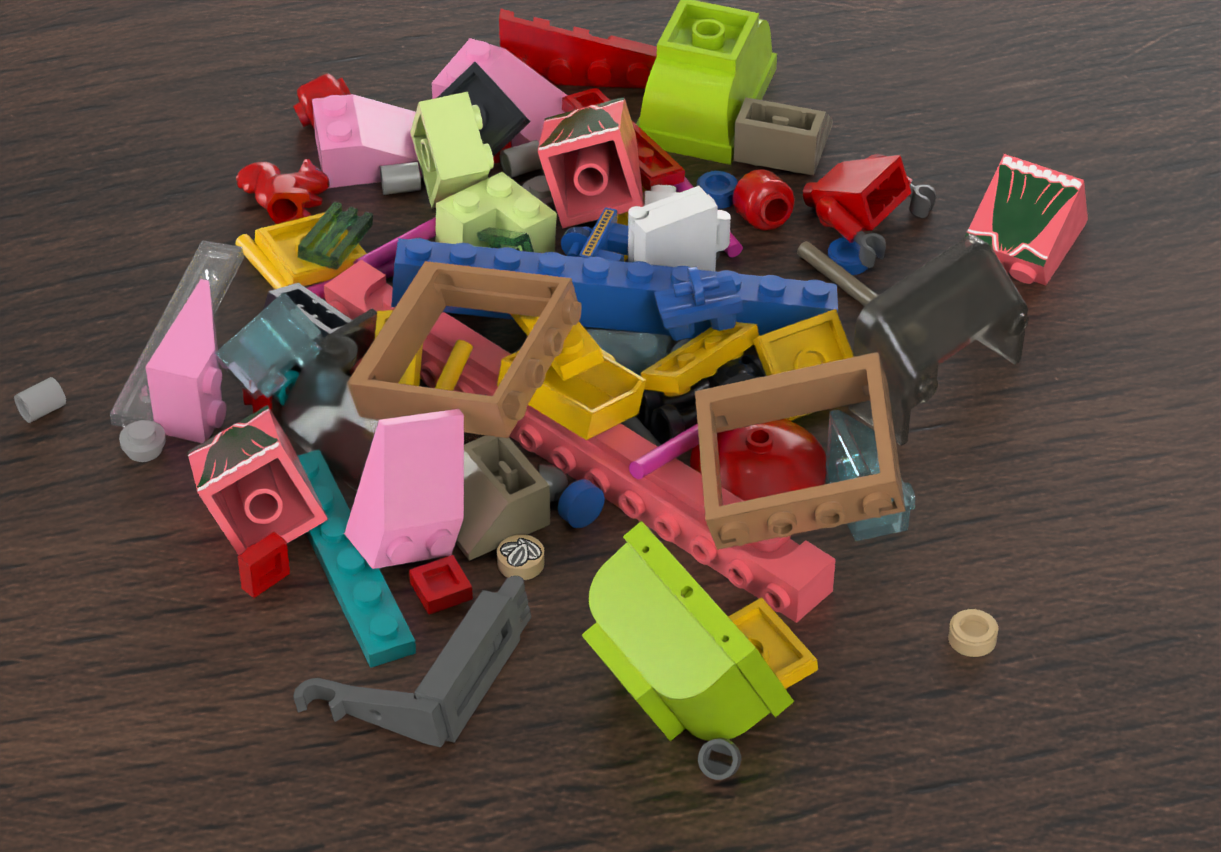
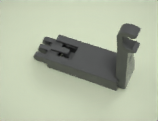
[293,576,531,747]

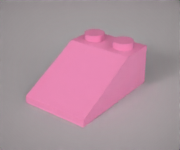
[432,38,568,147]
[312,94,423,188]
[146,279,226,443]
[344,409,464,569]

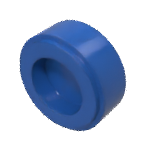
[697,171,738,209]
[828,237,868,275]
[558,479,605,528]

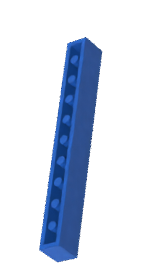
[391,238,838,338]

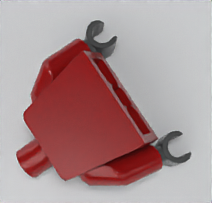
[803,155,936,268]

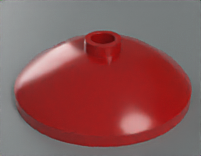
[690,419,828,501]

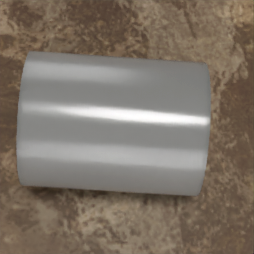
[500,140,543,178]
[380,162,421,195]
[14,377,66,423]

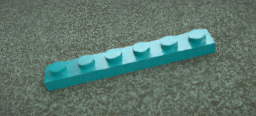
[298,449,416,668]

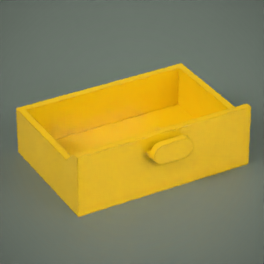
[497,349,646,440]

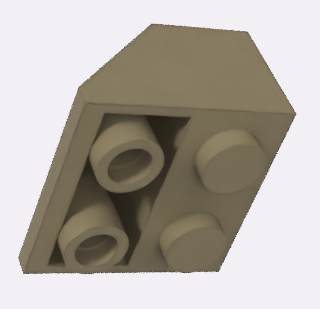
[734,97,833,176]
[455,435,550,561]

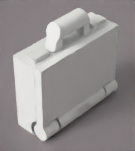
[628,186,731,271]

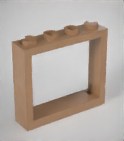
[347,261,582,438]
[695,352,905,550]

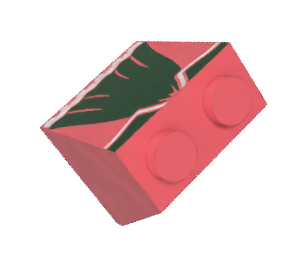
[537,97,644,229]
[963,154,1088,285]
[187,405,328,555]

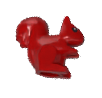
[236,159,330,224]

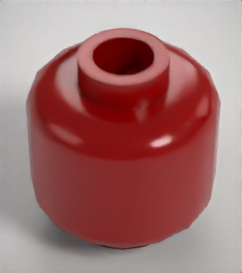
[293,73,351,130]
[733,169,795,231]

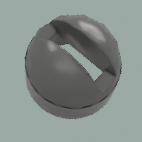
[537,464,568,502]
[698,738,741,780]

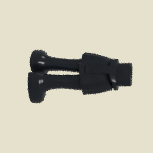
[636,354,766,444]

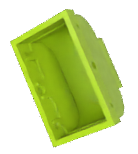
[636,0,777,165]
[582,521,794,741]

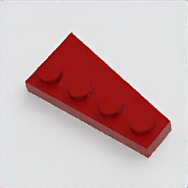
[499,9,657,89]

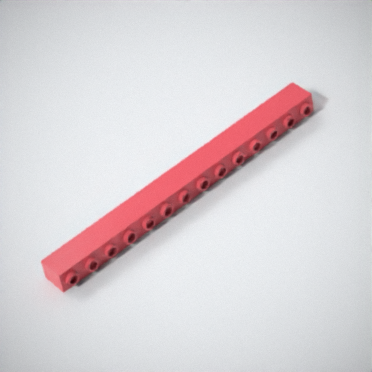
[324,260,836,623]

